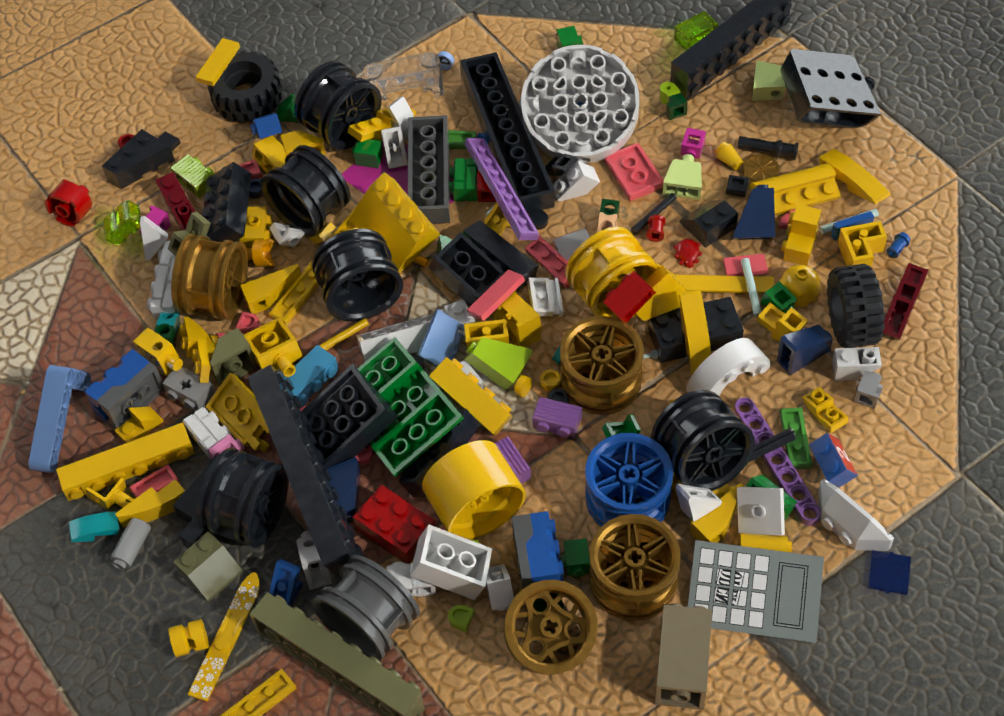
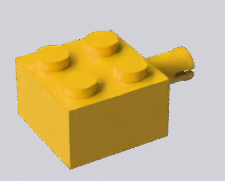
[243,317,303,377]

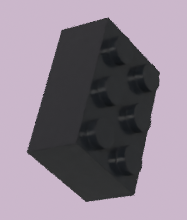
[428,232,505,306]

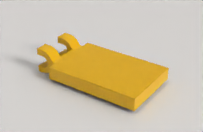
[205,373,270,452]

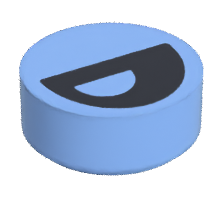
[435,51,454,70]

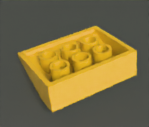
[349,172,441,274]

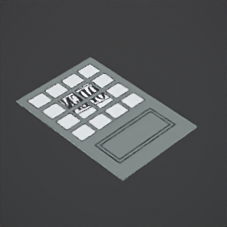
[688,540,824,643]

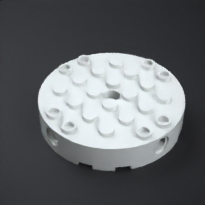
[521,45,639,164]

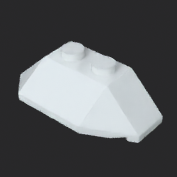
[818,479,894,551]

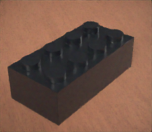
[202,162,252,243]
[648,296,744,363]

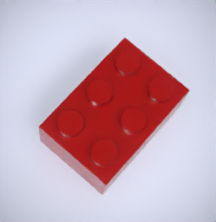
[353,485,436,564]

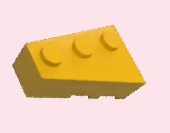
[492,291,542,348]

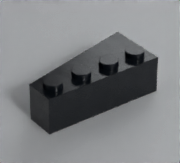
[398,409,480,497]

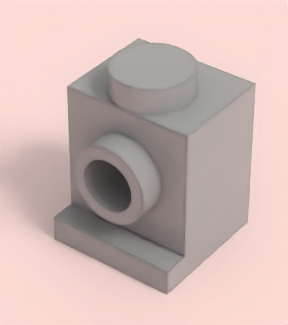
[854,370,883,409]

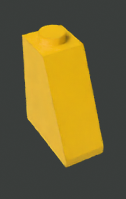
[634,265,688,321]

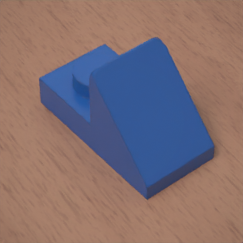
[269,559,303,607]

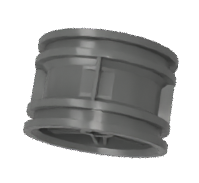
[312,555,420,661]

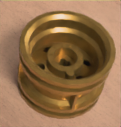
[171,234,248,320]
[560,316,644,415]
[590,514,680,621]

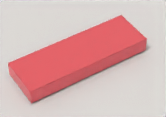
[525,235,571,289]
[467,269,525,321]

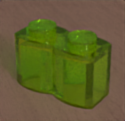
[103,200,141,245]

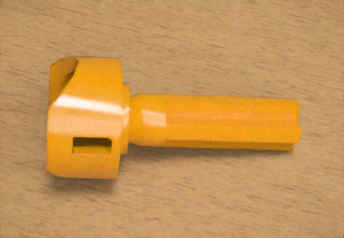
[246,239,275,267]

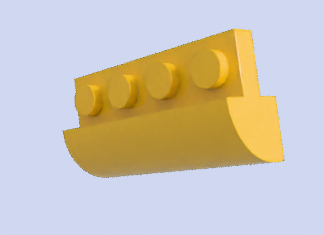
[749,163,841,216]

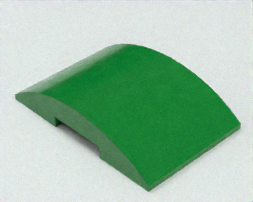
[358,337,464,477]

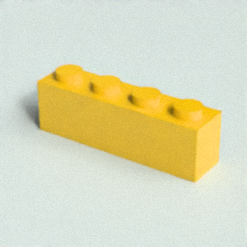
[429,357,513,436]

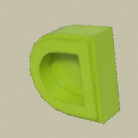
[448,604,475,632]

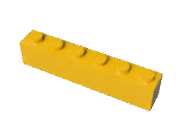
[56,422,195,501]

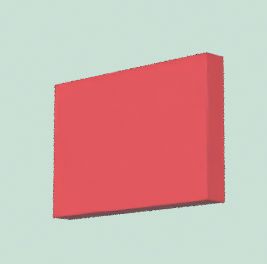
[603,143,664,201]

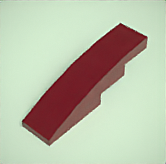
[883,263,928,340]

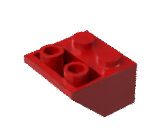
[603,271,656,323]

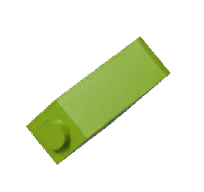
[464,337,533,390]

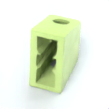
[752,61,787,101]
[663,154,702,200]

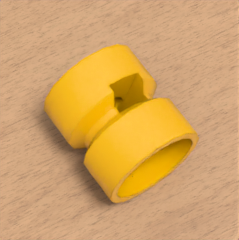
[168,619,209,657]

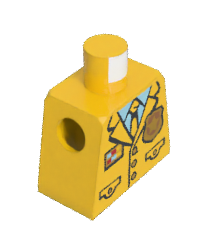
[133,327,183,376]

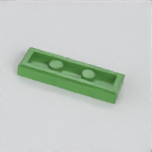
[779,407,812,469]

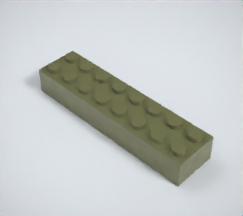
[250,592,425,716]

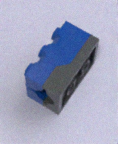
[85,349,165,430]
[512,511,564,589]

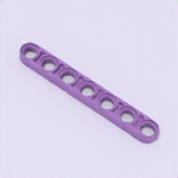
[734,397,821,526]

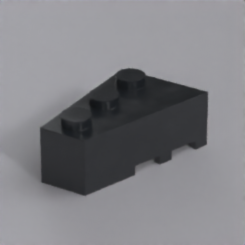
[102,129,175,189]

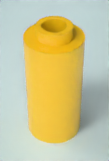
[739,533,792,553]

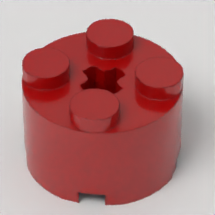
[44,179,92,227]

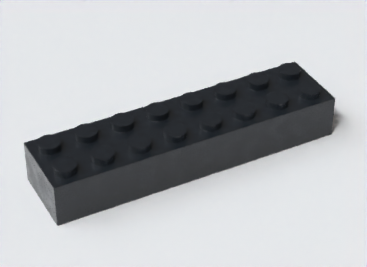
[670,0,792,100]

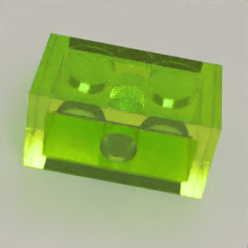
[674,11,718,51]

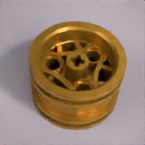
[504,580,598,675]

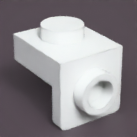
[270,222,304,247]

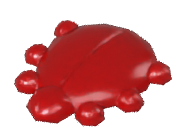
[673,239,702,268]

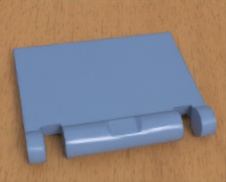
[417,309,465,367]

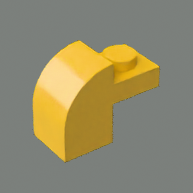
[756,303,808,342]

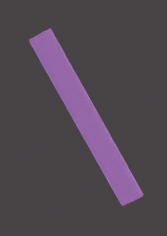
[465,138,539,240]

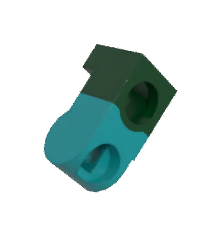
[154,312,180,349]

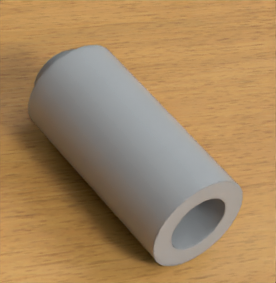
[110,518,151,570]

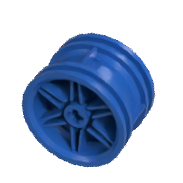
[585,433,673,527]

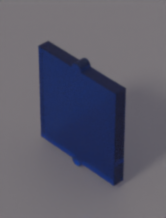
[868,550,911,595]

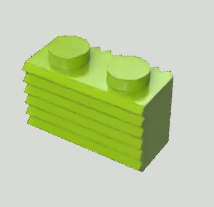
[170,154,215,198]

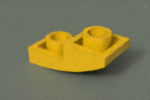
[802,386,848,433]

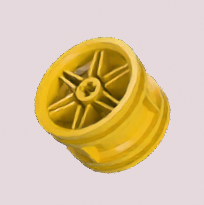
[565,227,659,319]

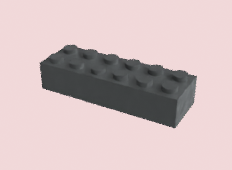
[408,115,450,224]

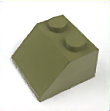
[210,328,257,387]
[173,532,243,602]

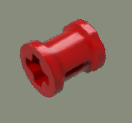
[646,215,666,242]

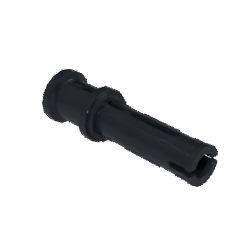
[737,136,799,160]

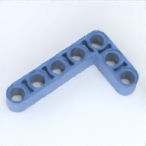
[28,365,91,473]

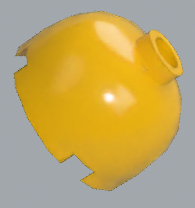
[779,265,821,307]

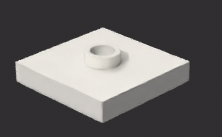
[737,487,785,535]

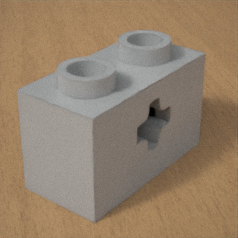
[162,367,215,411]

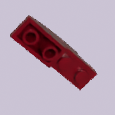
[155,172,195,231]

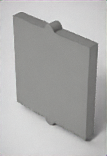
[553,228,590,261]

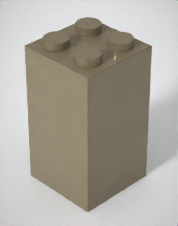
[655,603,712,710]

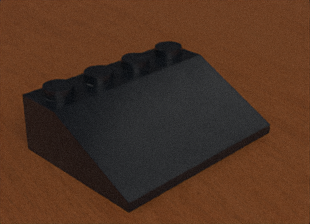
[301,364,398,468]

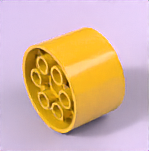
[422,440,526,540]

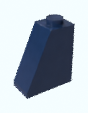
[732,185,775,240]
[777,325,833,376]
[327,457,360,524]

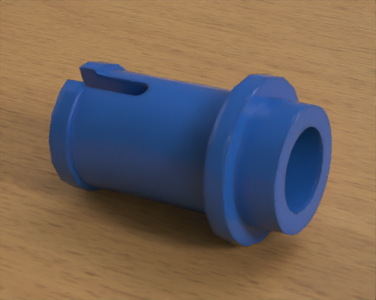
[886,232,910,258]

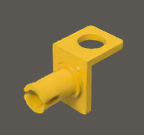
[85,478,134,510]

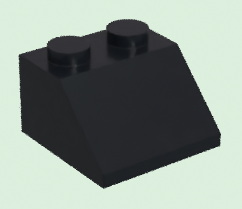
[679,200,738,248]

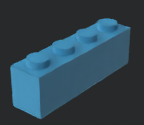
[284,345,339,406]

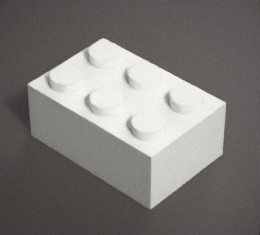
[410,525,492,600]

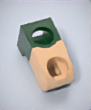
[597,199,620,232]

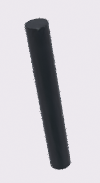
[631,193,677,234]

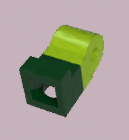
[660,82,688,120]

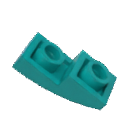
[69,512,119,542]

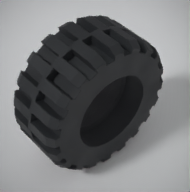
[207,51,283,123]
[827,264,885,348]

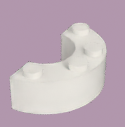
[686,338,770,396]

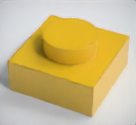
[309,222,336,244]

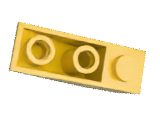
[240,264,301,314]
[690,483,743,543]

